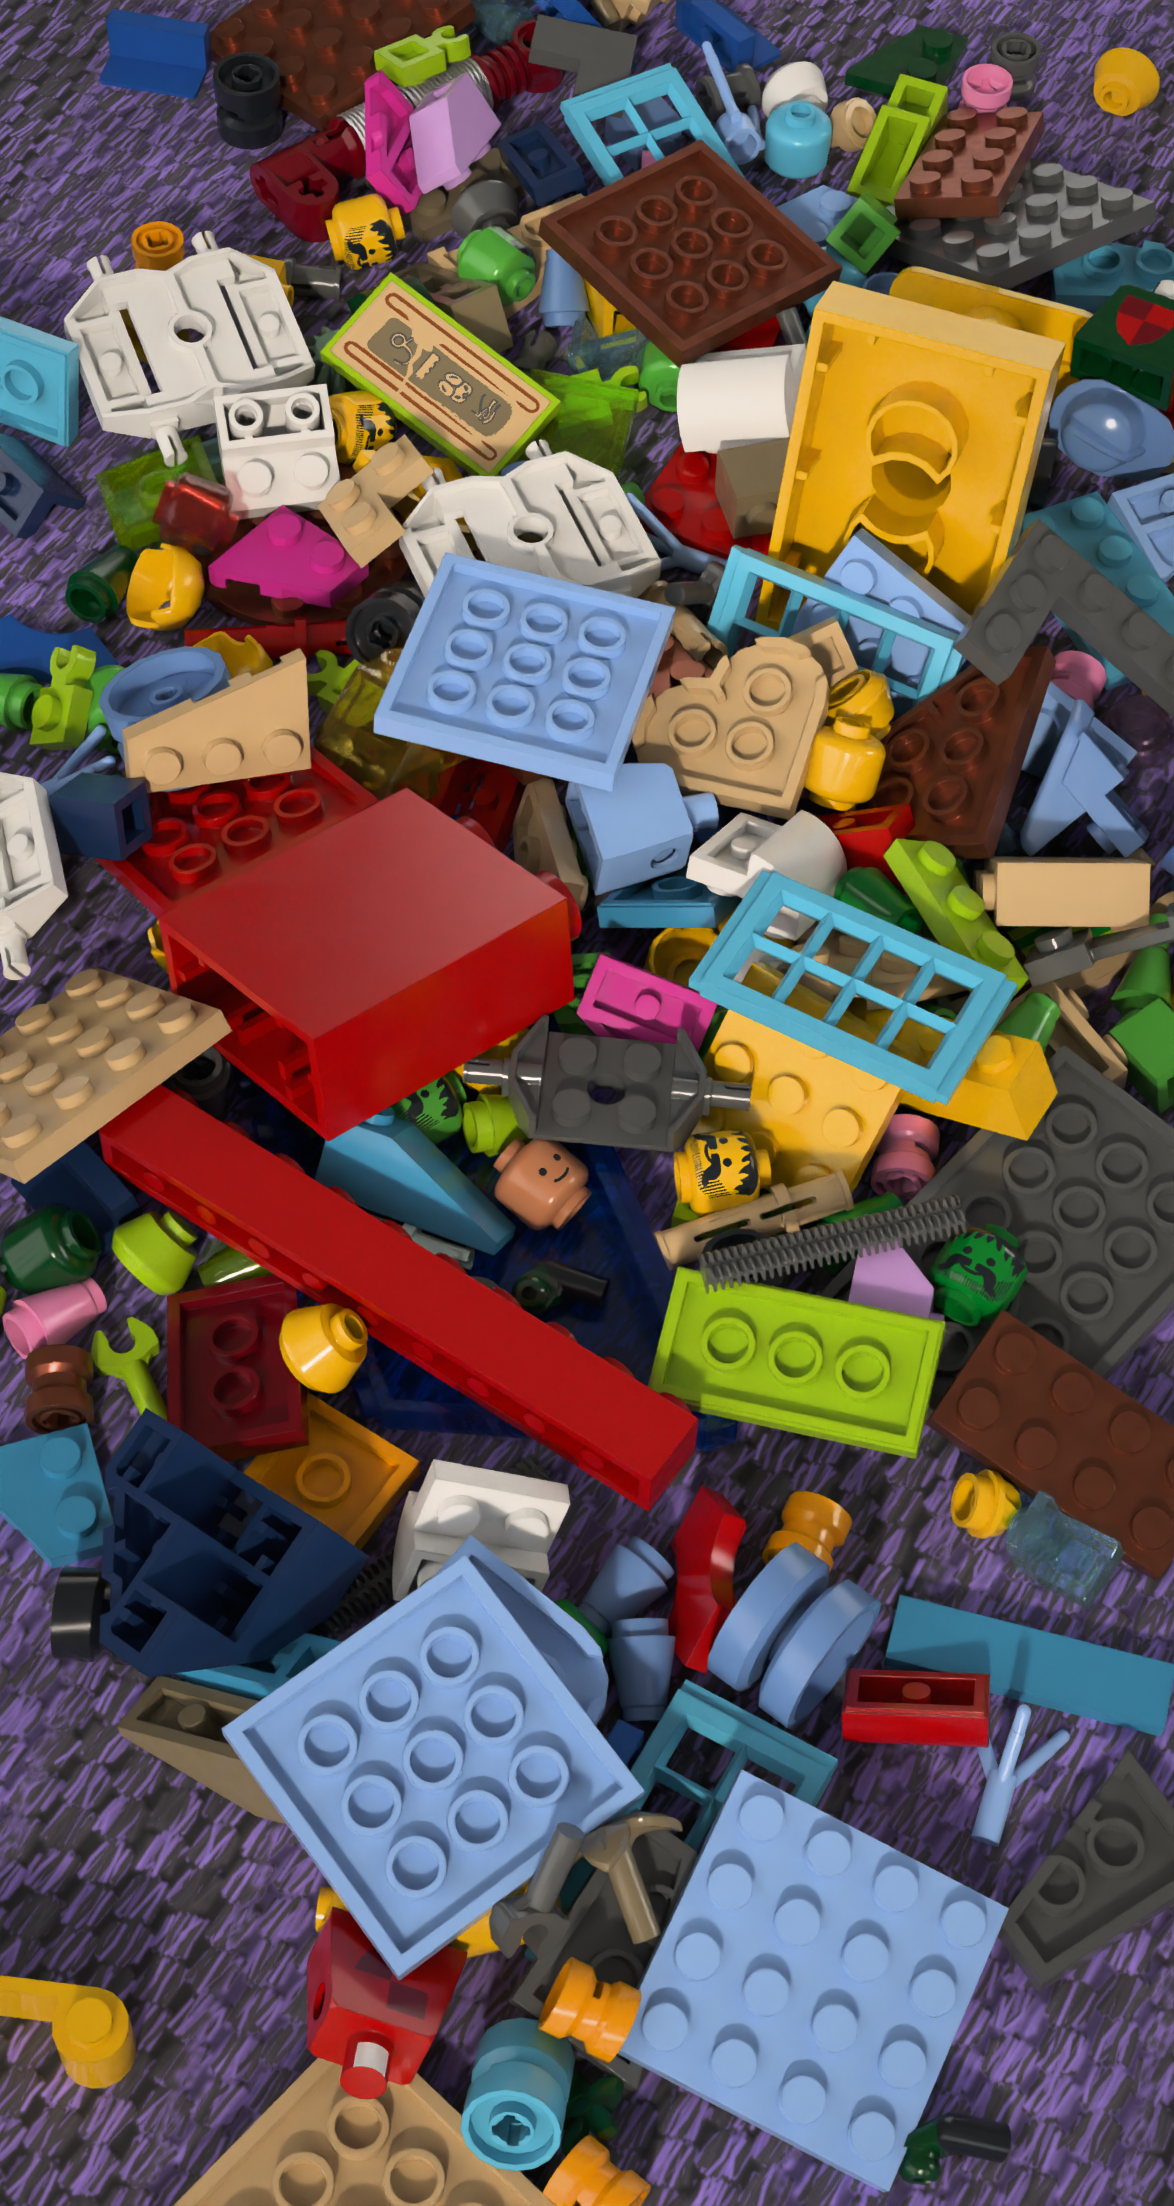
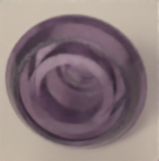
[1099,694,1174,770]

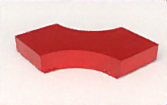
[668,1485,747,1674]

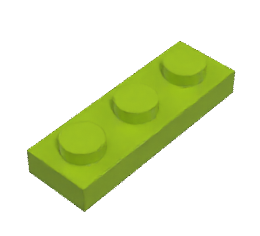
[883,838,1029,995]

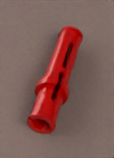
[185,616,352,663]

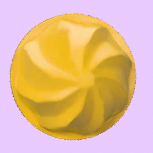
[951,1469,1022,1539]

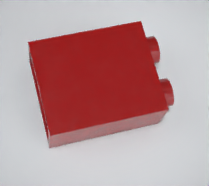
[158,788,582,1142]

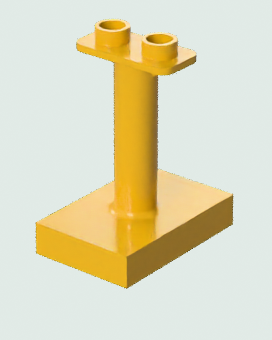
[755,266,1094,631]

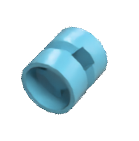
[461,2017,575,2171]

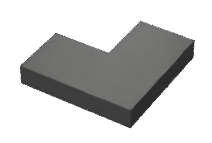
[528,14,638,118]

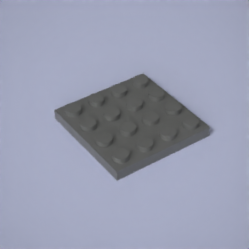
[883,158,1157,290]

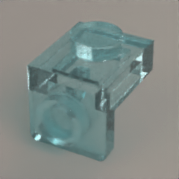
[567,318,650,386]
[1005,1491,1125,1610]

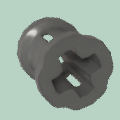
[695,63,761,122]

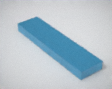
[883,1595,1174,1737]

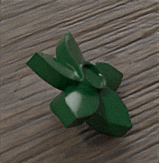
[561,2071,624,2156]

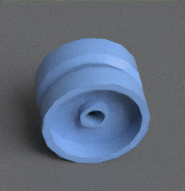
[99,646,231,792]
[707,1542,881,1730]

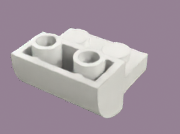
[677,344,806,453]
[214,384,340,521]
[686,810,847,941]
[392,1459,570,1601]

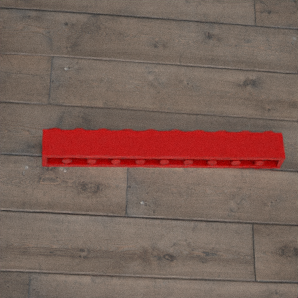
[99,1084,699,1512]

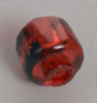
[151,472,241,558]

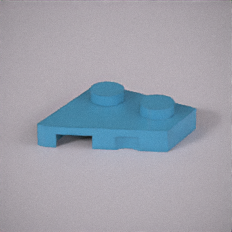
[0,1423,113,1569]

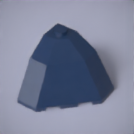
[99,1408,370,1677]

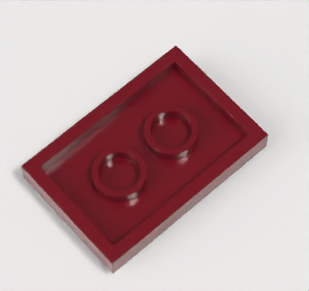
[167,1274,309,1461]

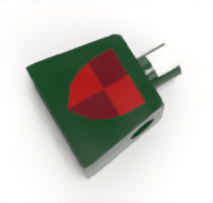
[1070,280,1174,411]

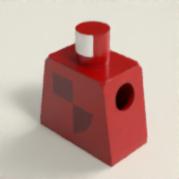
[307,1906,468,2099]

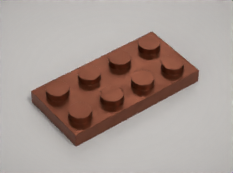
[894,107,1045,219]
[925,1309,1174,1581]

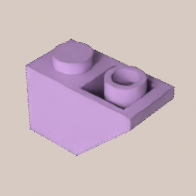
[409,72,502,194]

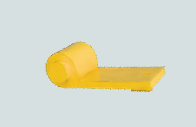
[0,1975,136,2089]

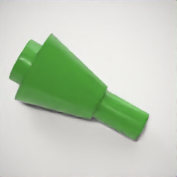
[1111,913,1173,1017]

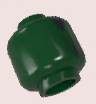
[0,1203,102,1296]

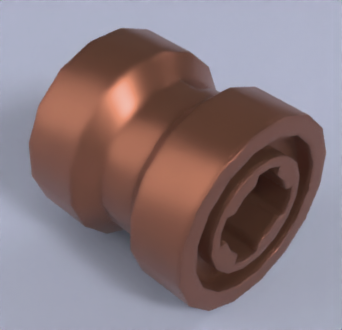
[25,1344,94,1434]

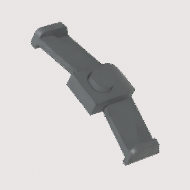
[937,903,1174,1015]

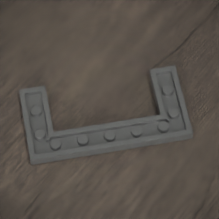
[952,519,1174,718]

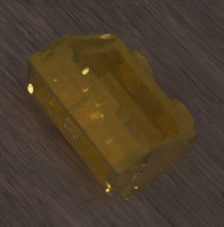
[313,648,471,801]

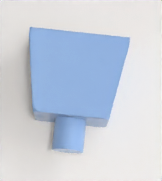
[565,763,719,895]

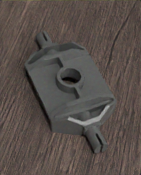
[463,1015,751,1152]

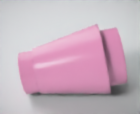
[2,1277,107,1359]

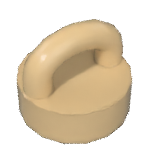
[830,97,877,152]

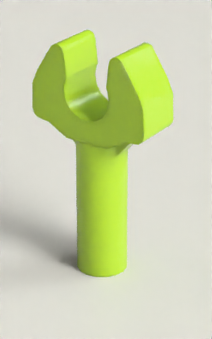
[91,1317,167,1421]

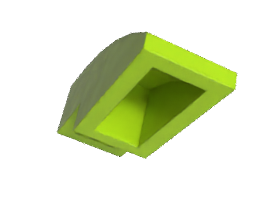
[847,73,948,207]

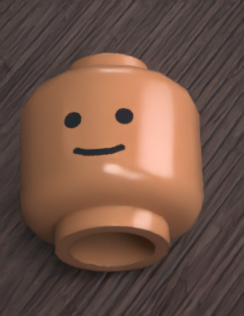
[493,1137,592,1231]

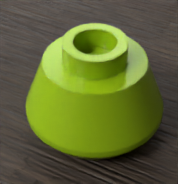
[112,1210,198,1296]

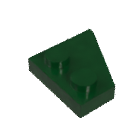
[844,25,969,97]

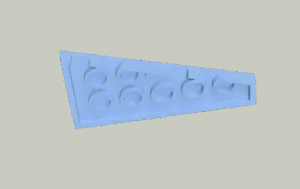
[791,528,1137,779]

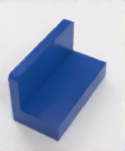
[675,0,781,73]
[100,9,212,99]

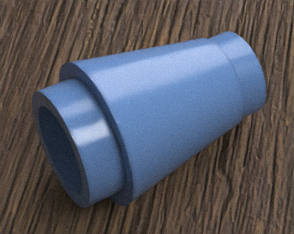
[538,249,591,328]
[578,1536,674,1638]
[607,1618,676,1723]

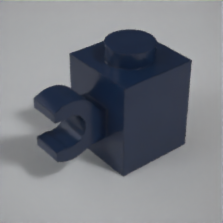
[49,772,153,861]

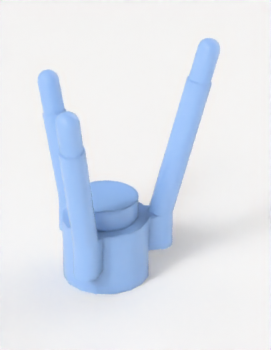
[681,41,765,165]

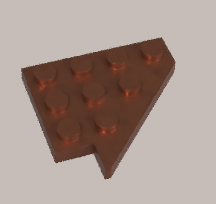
[798,646,1056,859]

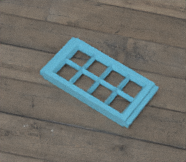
[560,63,745,187]
[707,545,964,709]
[688,870,1018,1105]
[524,1679,838,1962]

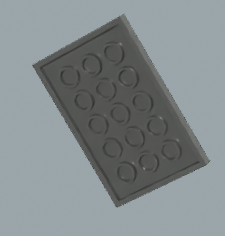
[818,1045,1174,1470]

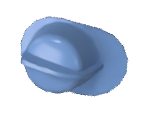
[1049,379,1174,481]

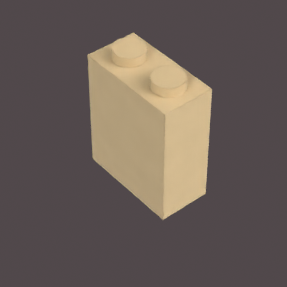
[972,856,1151,927]

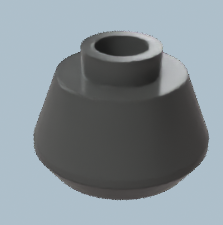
[451,180,519,239]

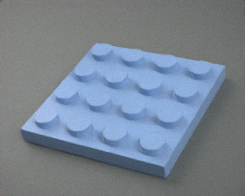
[373,552,676,792]
[222,1554,645,1981]
[617,1769,1009,2193]

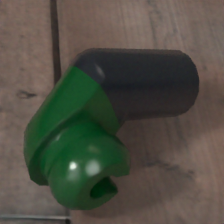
[511,1261,610,1315]
[898,2112,1011,2185]

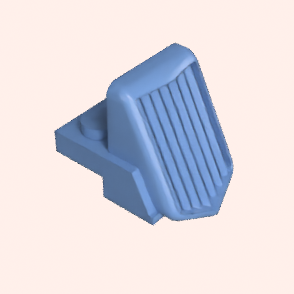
[1019,699,1150,858]

